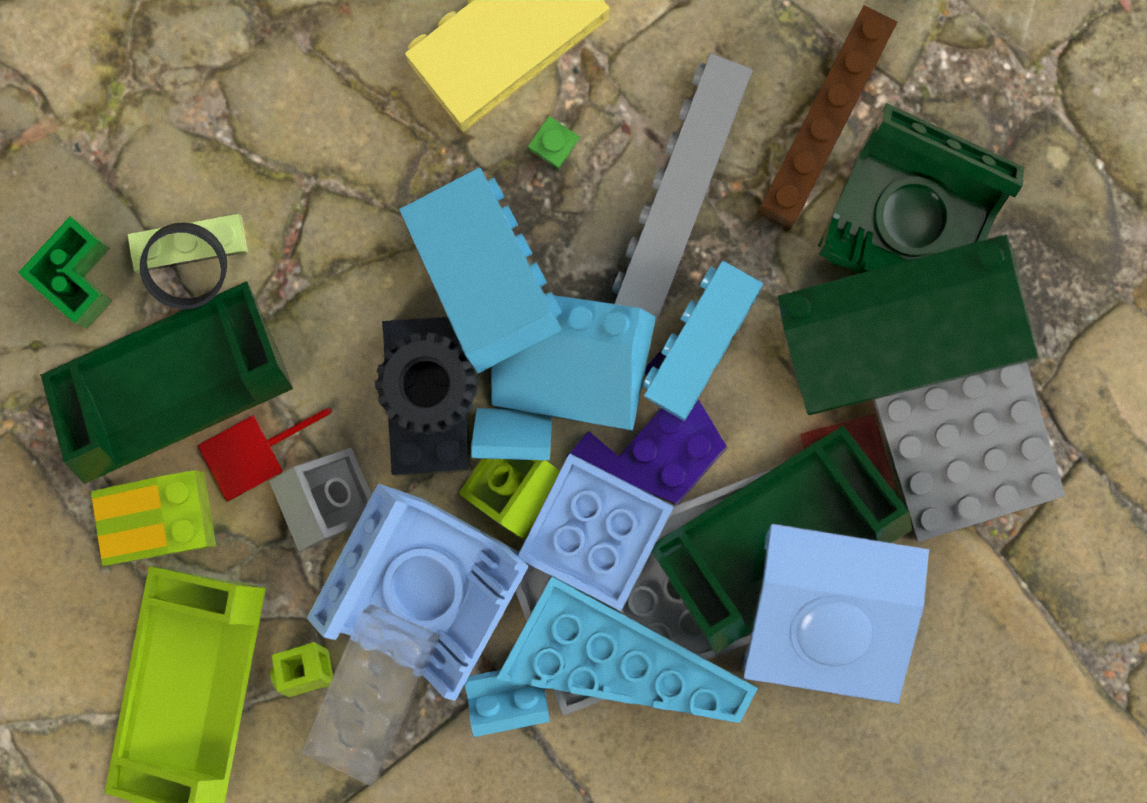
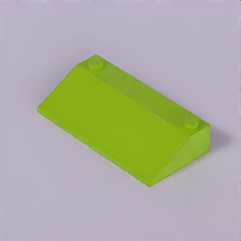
[104,566,266,803]

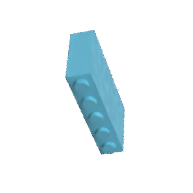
[399,167,562,373]

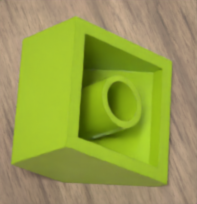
[458,458,560,541]

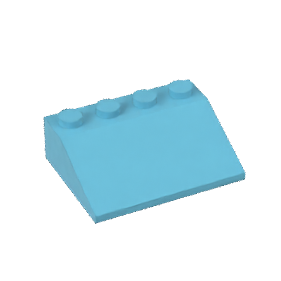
[491,294,656,431]

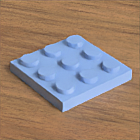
[518,454,674,611]

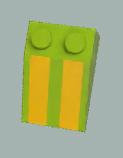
[91,470,216,566]

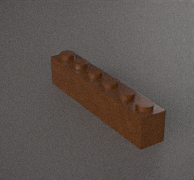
[757,5,898,230]

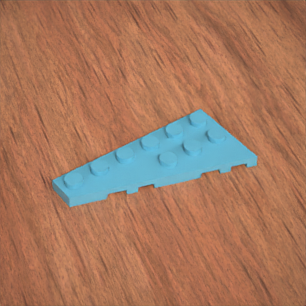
[496,576,758,723]

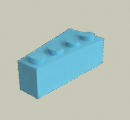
[642,260,763,421]

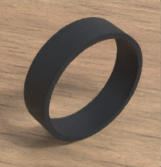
[140,222,227,309]

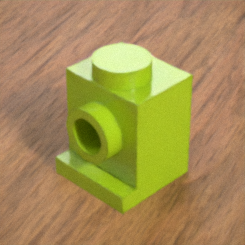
[270,642,335,697]

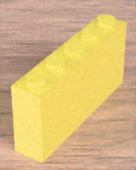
[405,0,610,132]

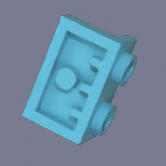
[464,670,550,737]

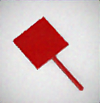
[197,407,332,502]

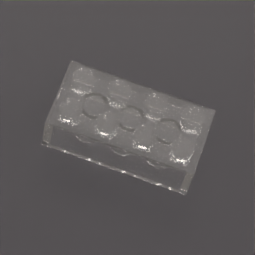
[301,604,441,786]

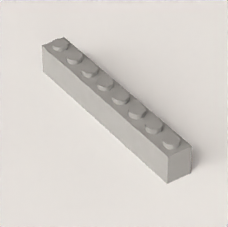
[611,53,753,328]

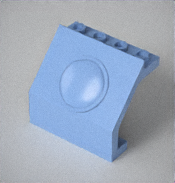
[307,484,529,701]
[741,524,929,704]

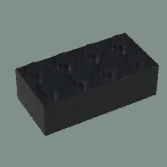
[382,317,472,476]

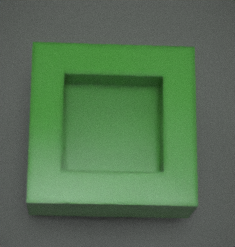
[528,116,580,170]

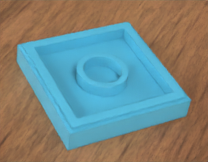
[472,408,552,460]

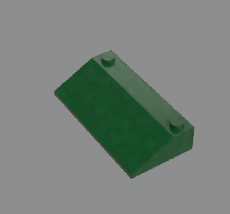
[778,234,1039,416]
[41,281,293,484]
[651,425,912,654]

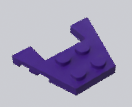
[566,347,727,505]

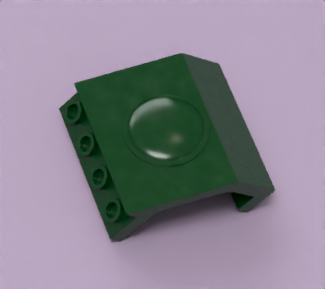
[818,103,1024,274]

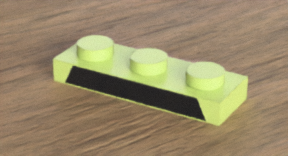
[128,214,248,273]

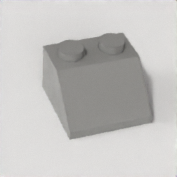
[269,447,372,551]

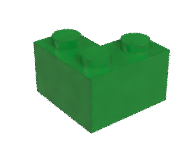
[18,216,112,329]

